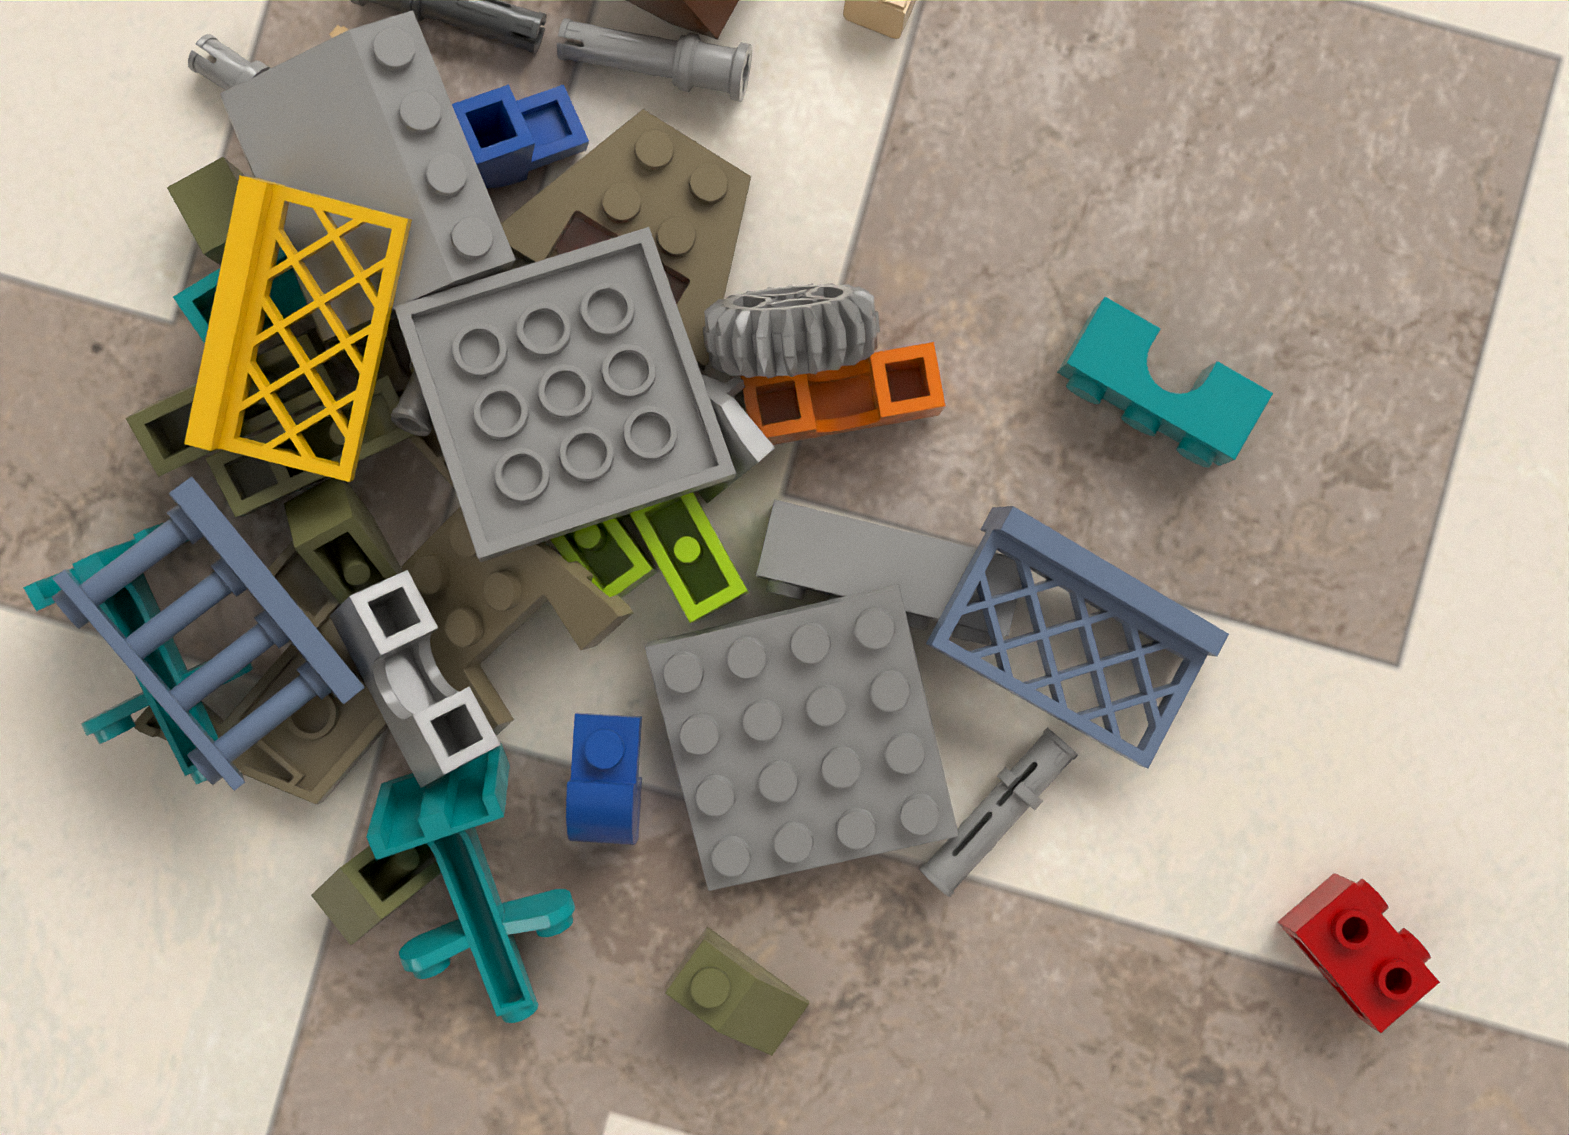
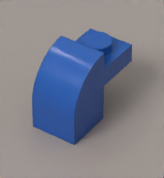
[452,84,589,188]
[566,713,642,845]

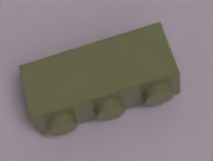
[125,328,344,477]

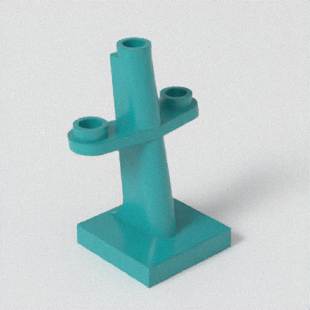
[23,522,254,784]
[366,743,575,1023]

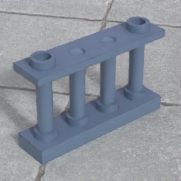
[52,476,365,791]

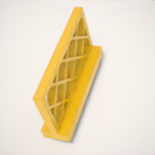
[184,175,412,482]

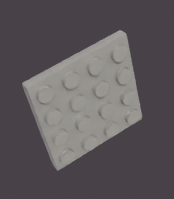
[394,227,736,562]
[645,584,958,891]

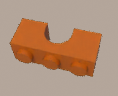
[740,342,946,445]

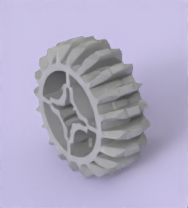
[703,283,880,379]

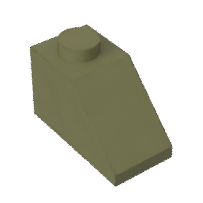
[284,478,403,604]
[311,843,441,945]
[665,926,809,1056]

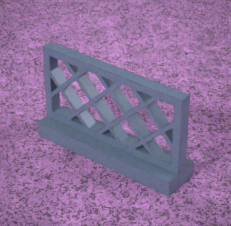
[926,506,1229,769]

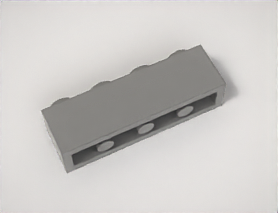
[756,499,1021,645]

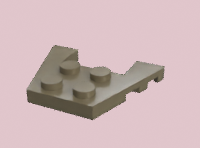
[501,109,751,371]
[401,506,634,736]
[134,540,388,805]

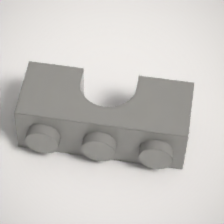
[330,570,501,788]

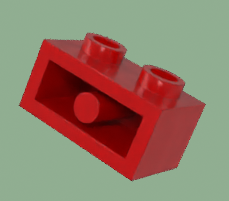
[1277,873,1440,1033]

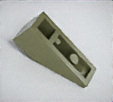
[205,375,414,518]

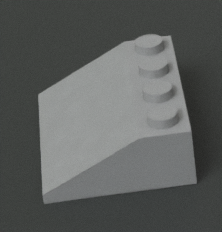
[220,10,516,344]

